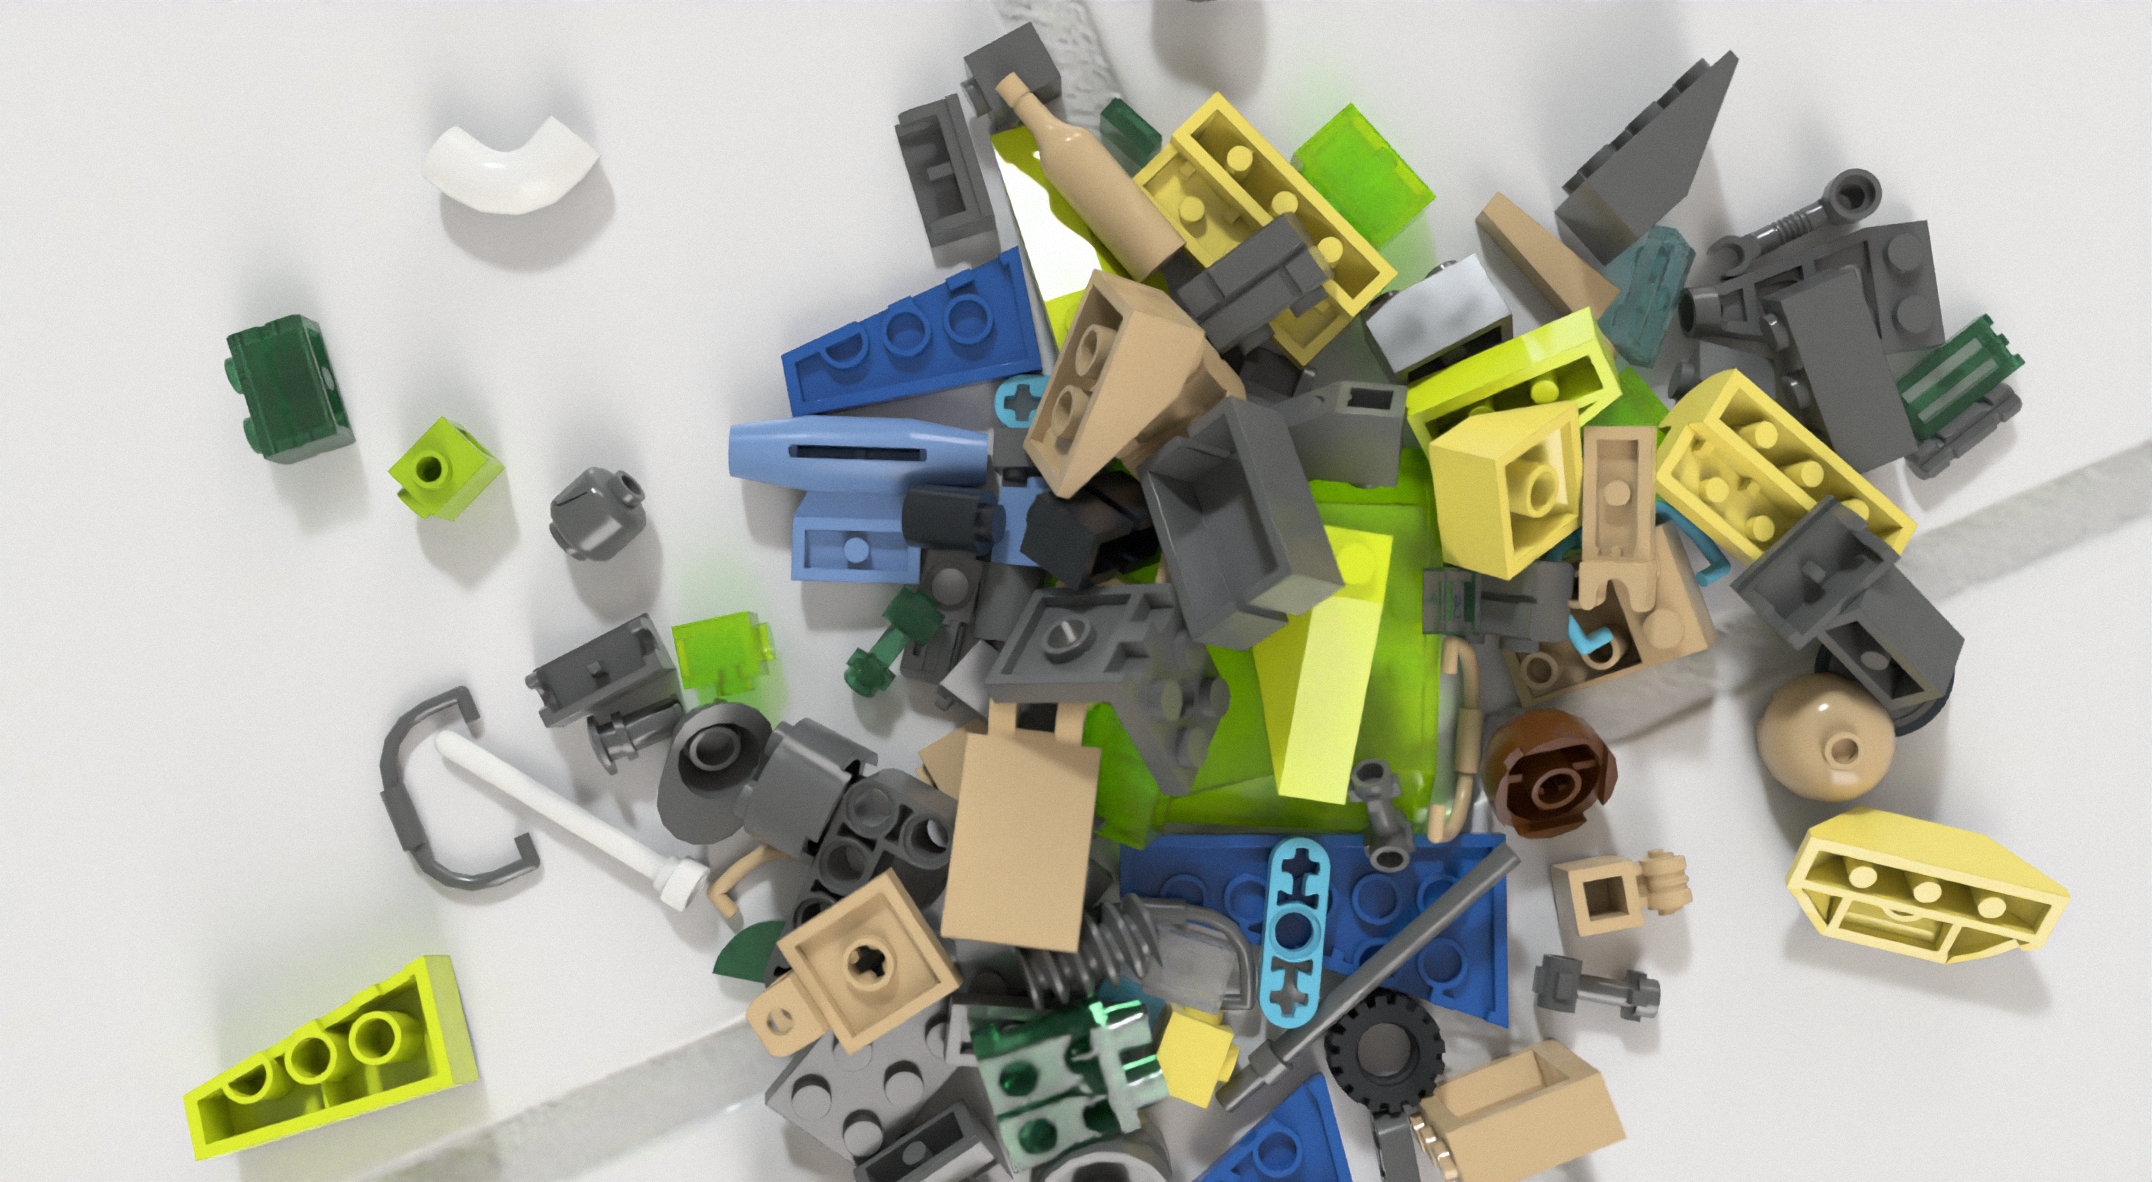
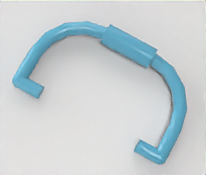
[1545,501,1731,655]

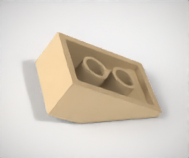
[1022,268,1206,499]

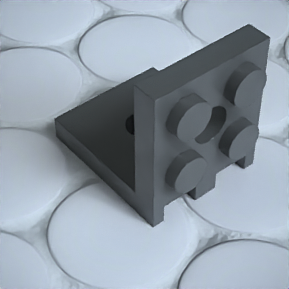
[983,583,1231,796]

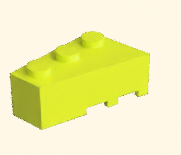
[1406,306,1622,463]

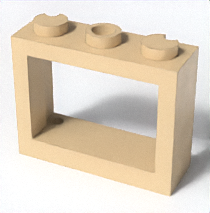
[1408,1037,1627,1182]

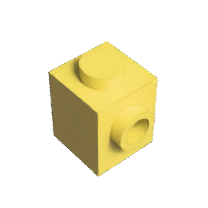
[1143,998,1239,1109]

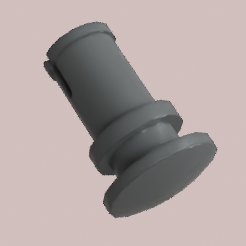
[587,693,685,776]

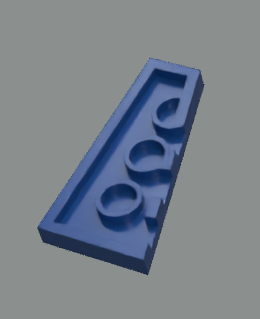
[781,245,1043,417]

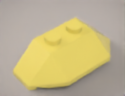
[1784,805,2071,964]

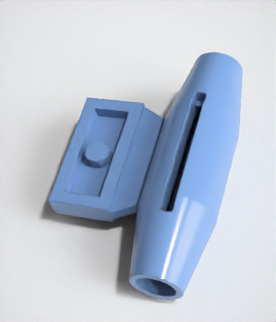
[728,415,988,584]

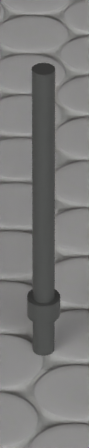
[1215,842,1522,1113]

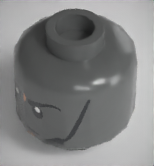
[549,467,646,561]

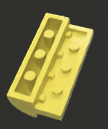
[1132,91,1398,371]
[1656,368,1918,568]

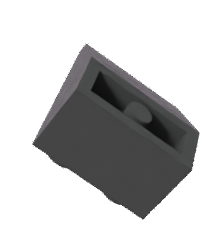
[1554,50,1739,267]

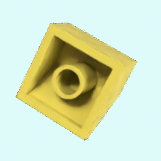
[1428,401,1583,580]

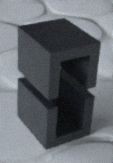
[1019,470,1162,592]

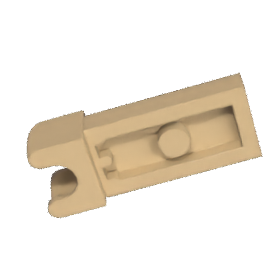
[1579,426,1657,612]

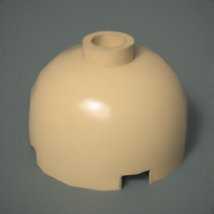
[1756,672,1896,803]

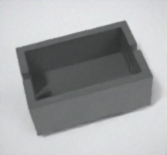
[1135,395,1345,652]

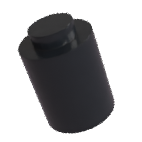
[902,483,1006,555]

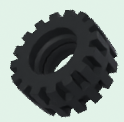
[1324,988,1446,1113]

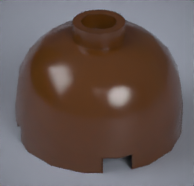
[1480,708,1618,839]

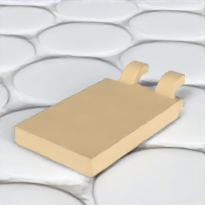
[940,697,1102,954]

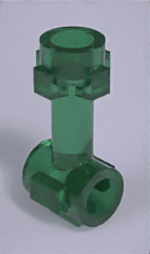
[843,585,946,698]

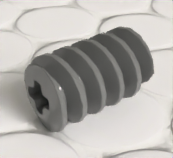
[1014,893,1164,1013]

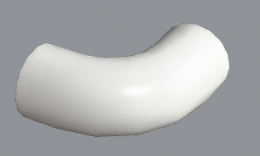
[420,114,601,215]

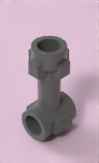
[1348,758,1415,872]
[1532,954,1661,1022]

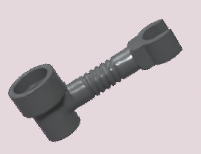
[1706,168,1882,280]

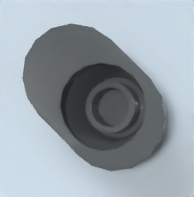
[657,697,773,845]

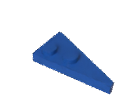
[1192,1072,1353,1182]

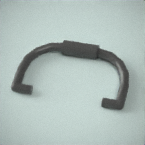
[379,686,540,891]
[1054,897,1256,1011]

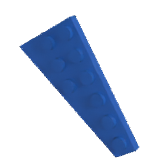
[1119,832,1509,1029]

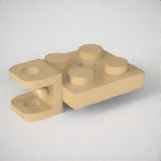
[746,867,964,1057]

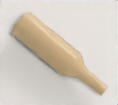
[995,72,1187,284]

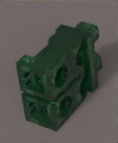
[969,994,1170,1174]

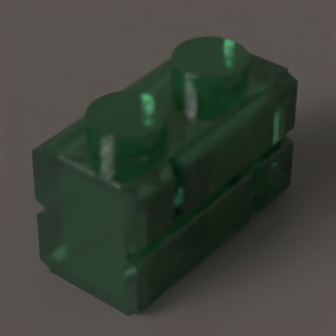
[224,314,356,465]

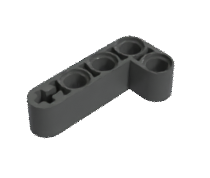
[764,768,958,989]

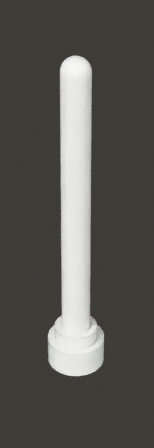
[434,730,710,913]

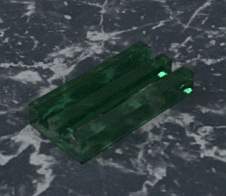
[1895,313,2026,442]

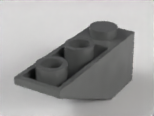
[1230,380,1408,489]

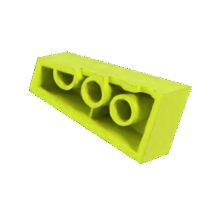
[182,955,479,1162]

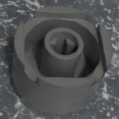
[733,717,878,867]

